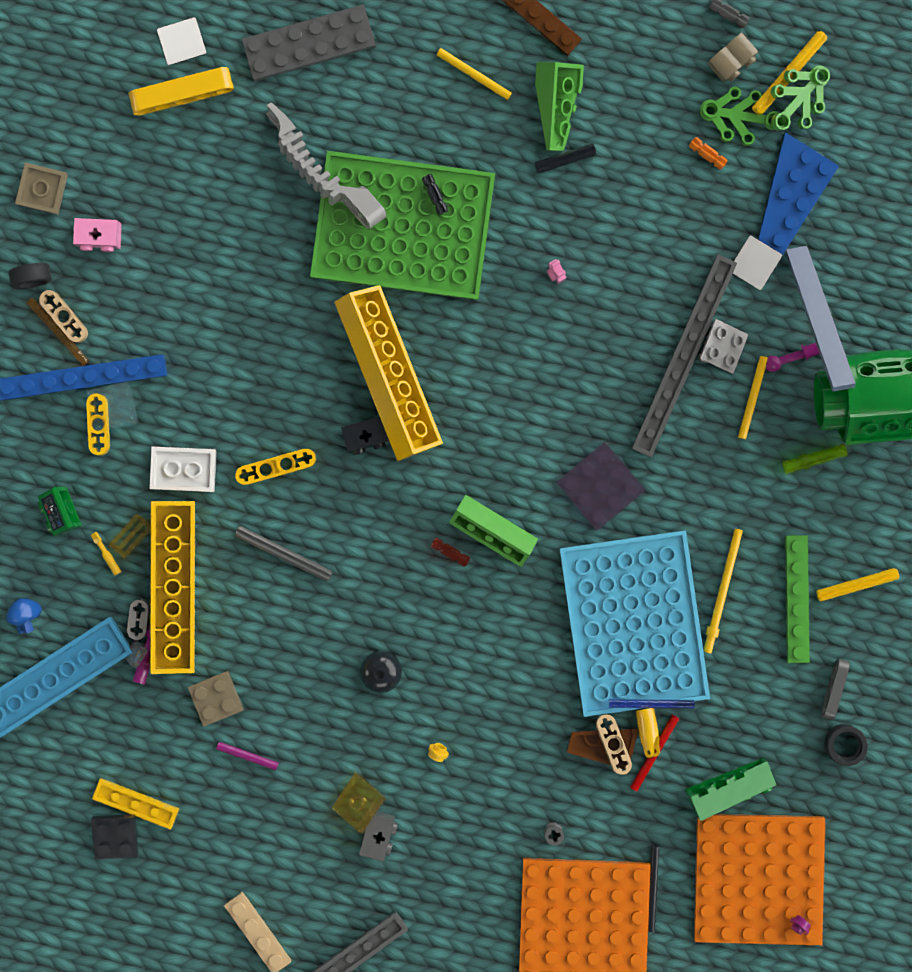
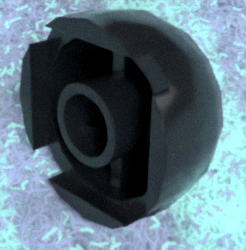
[360,651,402,693]

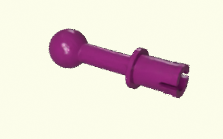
[766,343,820,372]
[132,624,150,685]

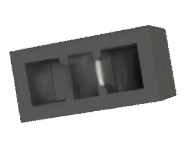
[359,810,398,861]

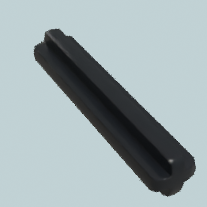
[535,144,596,173]

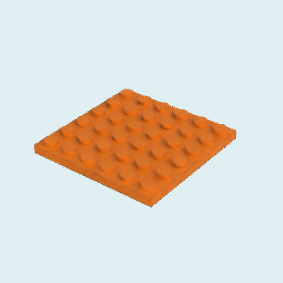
[694,814,825,945]
[519,858,650,972]

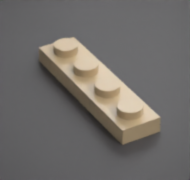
[224,891,291,972]

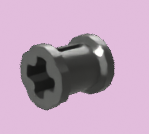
[544,822,564,846]

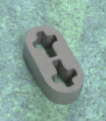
[127,599,150,640]

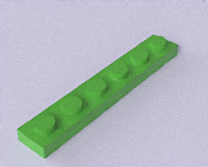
[785,535,810,663]

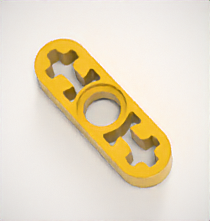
[86,393,110,455]

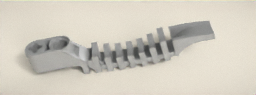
[266,103,387,229]

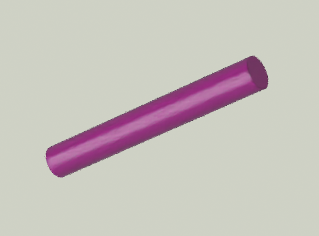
[216,742,279,771]

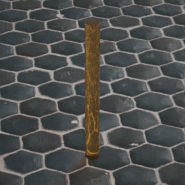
[26,298,90,366]

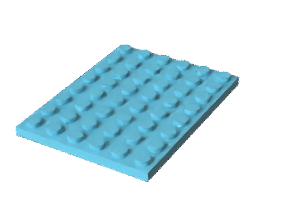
[559,530,710,717]

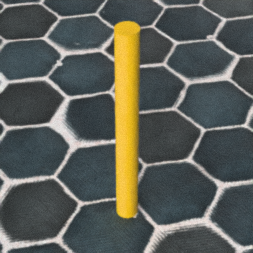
[437,48,512,100]
[738,356,768,440]

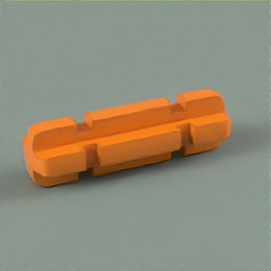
[689,137,728,170]

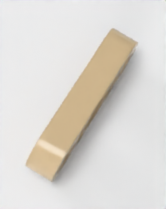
[39,290,88,343]
[596,715,632,775]

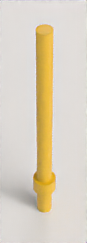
[703,529,743,653]

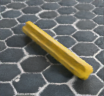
[816,568,899,601]

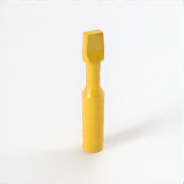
[91,532,122,576]

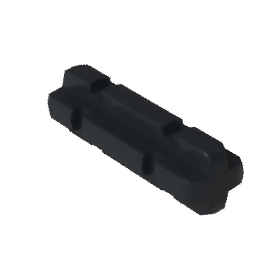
[422,174,448,215]

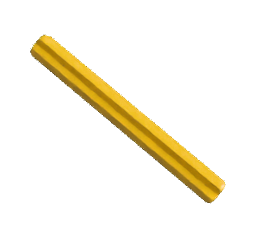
[752,31,827,115]

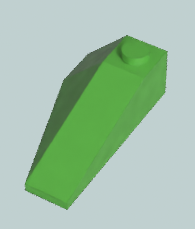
[535,62,584,151]

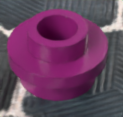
[790,915,811,935]

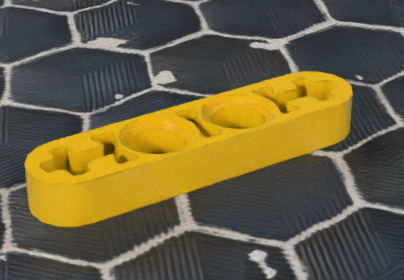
[235,449,316,485]

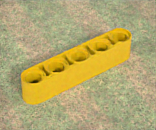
[128,67,234,115]

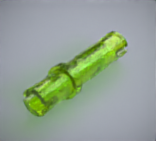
[782,443,848,475]

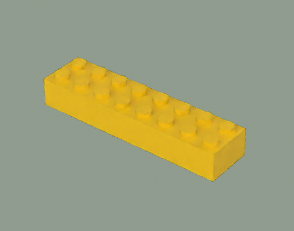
[334,285,443,461]
[150,501,195,674]

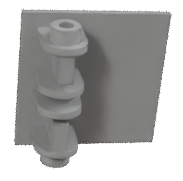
[699,319,748,374]

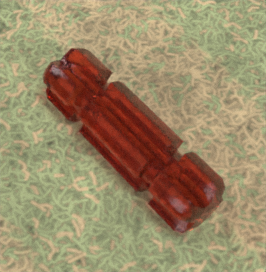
[431,538,470,567]

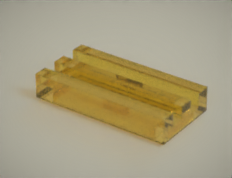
[108,513,150,559]

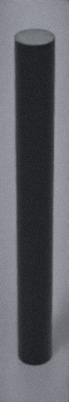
[648,845,660,932]

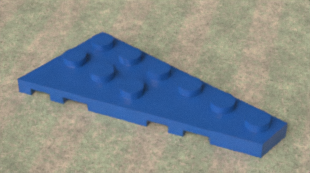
[757,132,839,255]

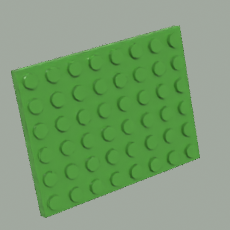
[310,151,495,300]

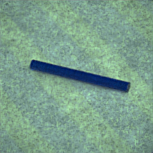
[609,699,695,709]

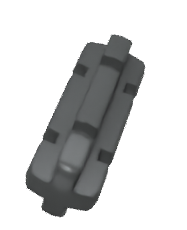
[709,0,749,28]

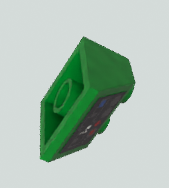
[38,487,82,536]

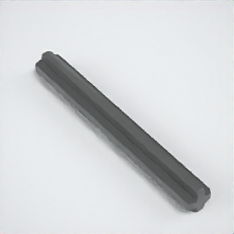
[235,526,332,581]

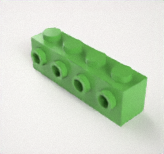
[449,495,538,567]

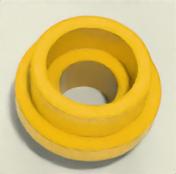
[428,743,449,762]

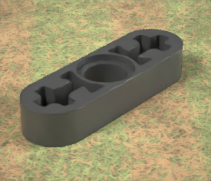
[821,658,850,720]

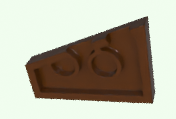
[566,729,639,769]

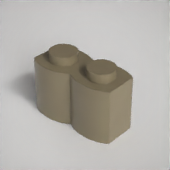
[707,32,758,83]

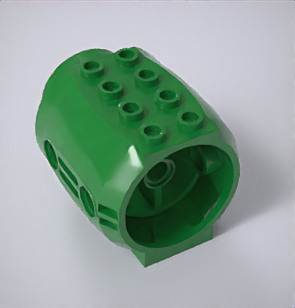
[813,349,912,445]

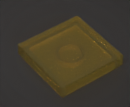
[332,773,386,833]

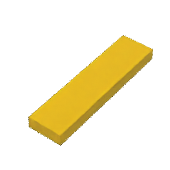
[92,778,180,830]

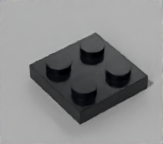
[91,814,139,859]

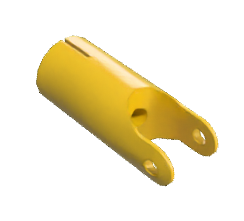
[635,708,660,758]

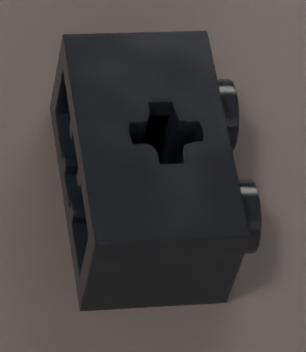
[341,417,390,455]

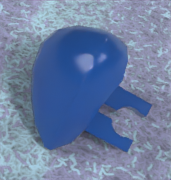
[6,598,42,634]

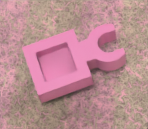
[546,259,566,284]

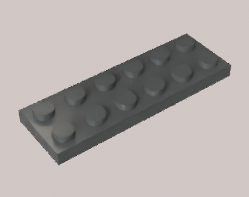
[242,4,376,82]

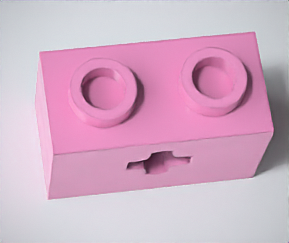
[73,218,122,252]

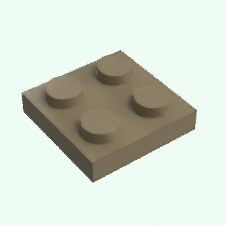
[15,163,68,215]
[188,671,244,727]

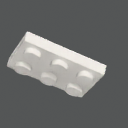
[150,447,216,492]

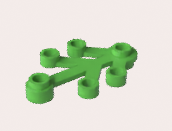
[771,65,830,131]
[699,87,780,146]

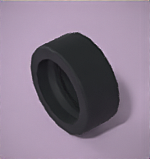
[8,263,52,289]
[824,724,868,766]

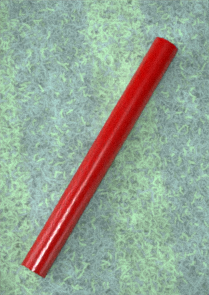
[630,714,680,791]

